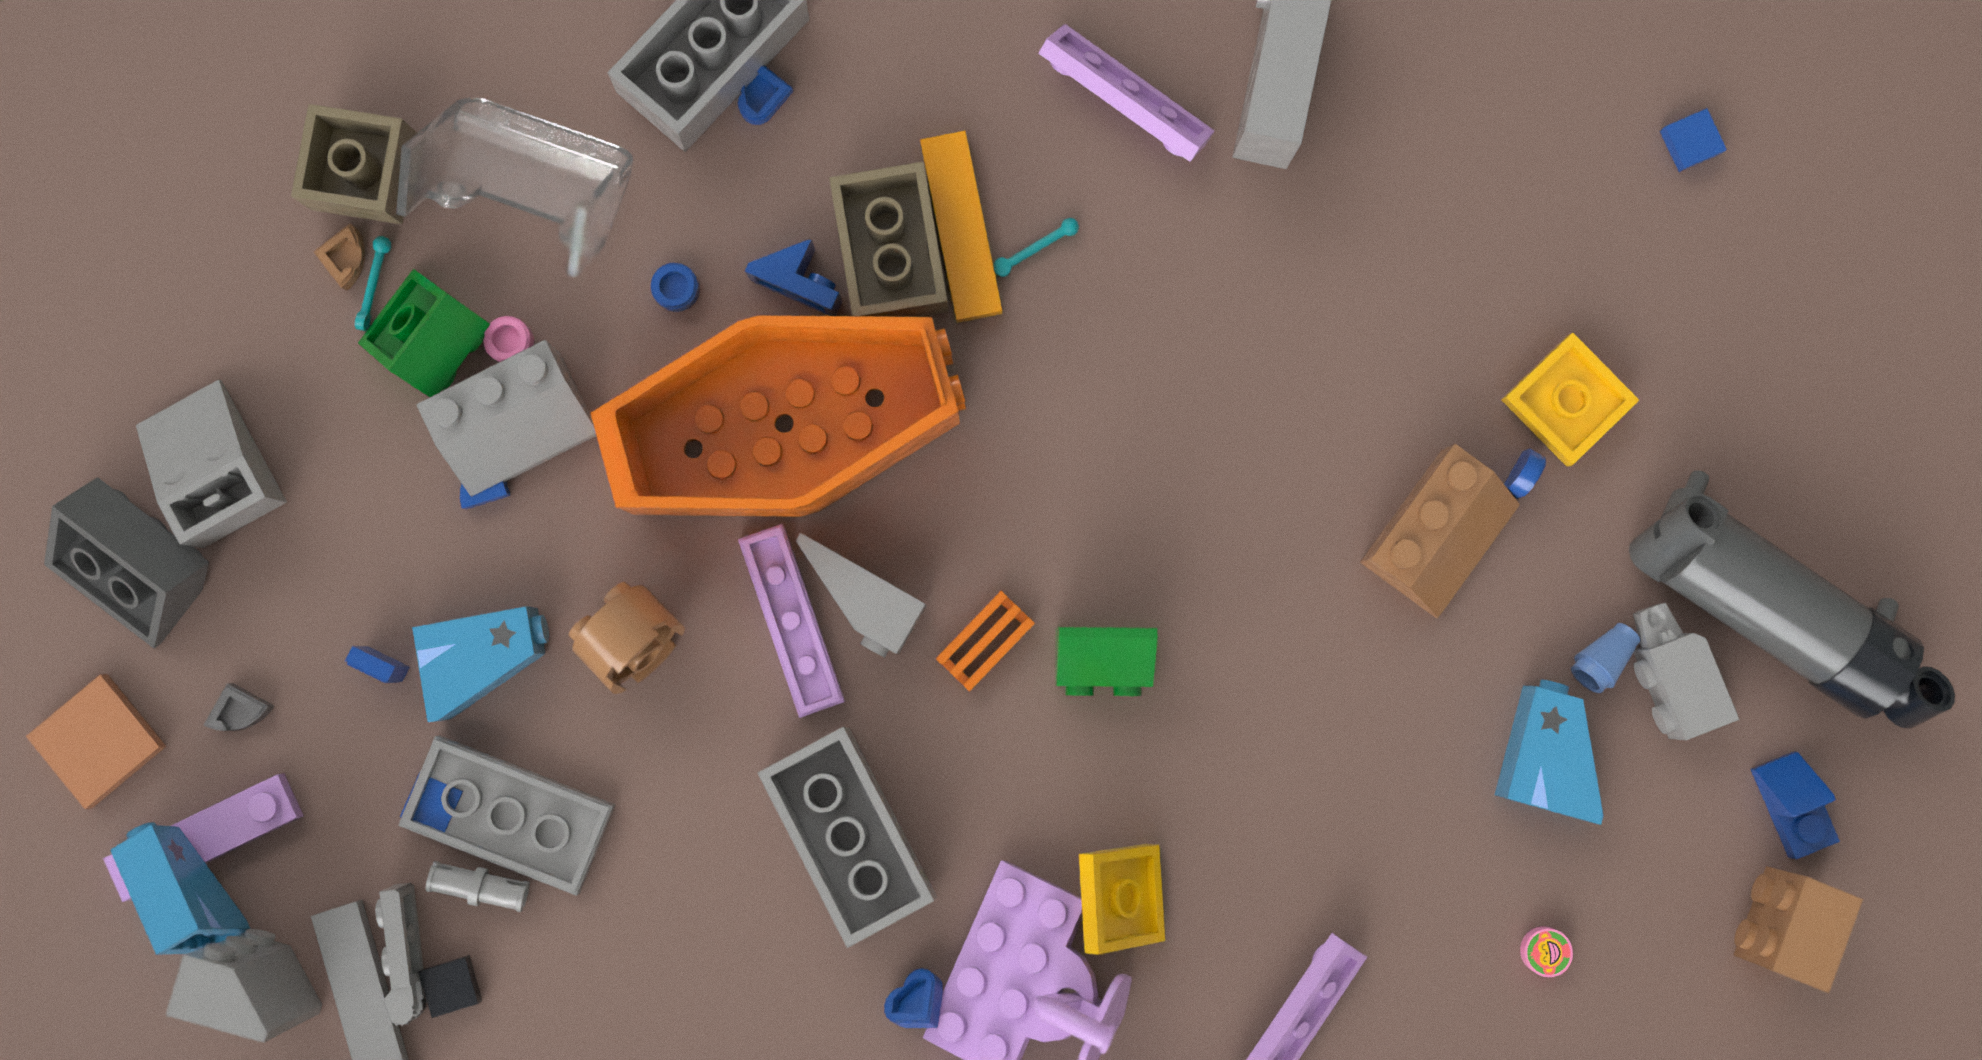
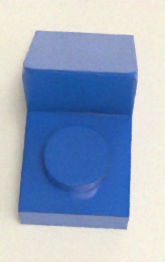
[745,240,843,316]
[1751,751,1840,860]

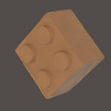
[1733,866,1863,993]

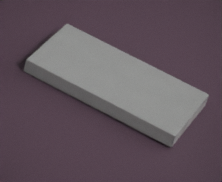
[398,735,616,896]

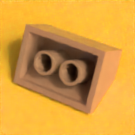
[1360,444,1520,618]

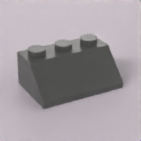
[44,477,209,649]

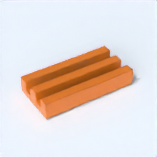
[935,591,1035,692]

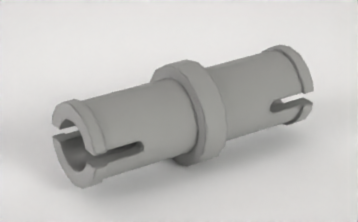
[426,861,530,912]

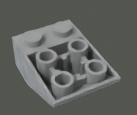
[136,380,287,548]

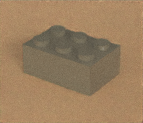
[829,162,949,317]

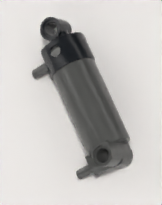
[1629,470,1955,729]

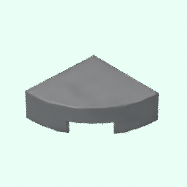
[204,683,274,731]

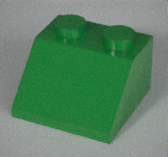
[358,268,490,397]
[1055,627,1158,696]

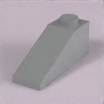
[796,533,927,658]

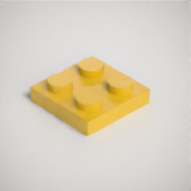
[1501,333,1639,467]
[1079,844,1165,955]

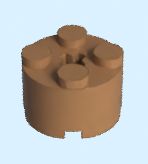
[568,581,685,694]

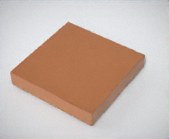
[26,674,166,809]

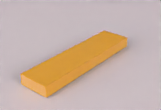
[920,131,1002,323]

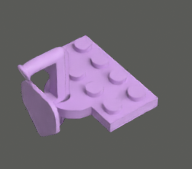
[923,860,1132,1060]

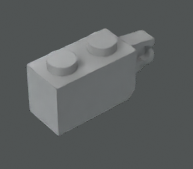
[1633,603,1739,741]

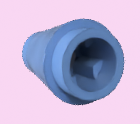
[1571,623,1640,693]

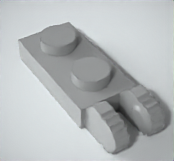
[375,883,427,1026]

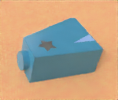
[412,606,549,722]
[1494,679,1604,825]
[110,822,250,955]

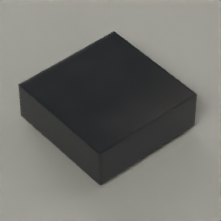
[419,955,482,1018]

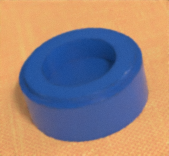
[651,263,700,312]

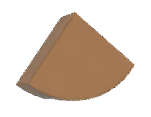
[313,223,365,291]

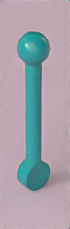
[993,218,1079,277]
[355,236,392,331]

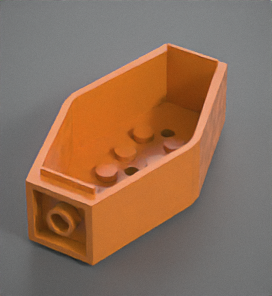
[590,315,966,517]

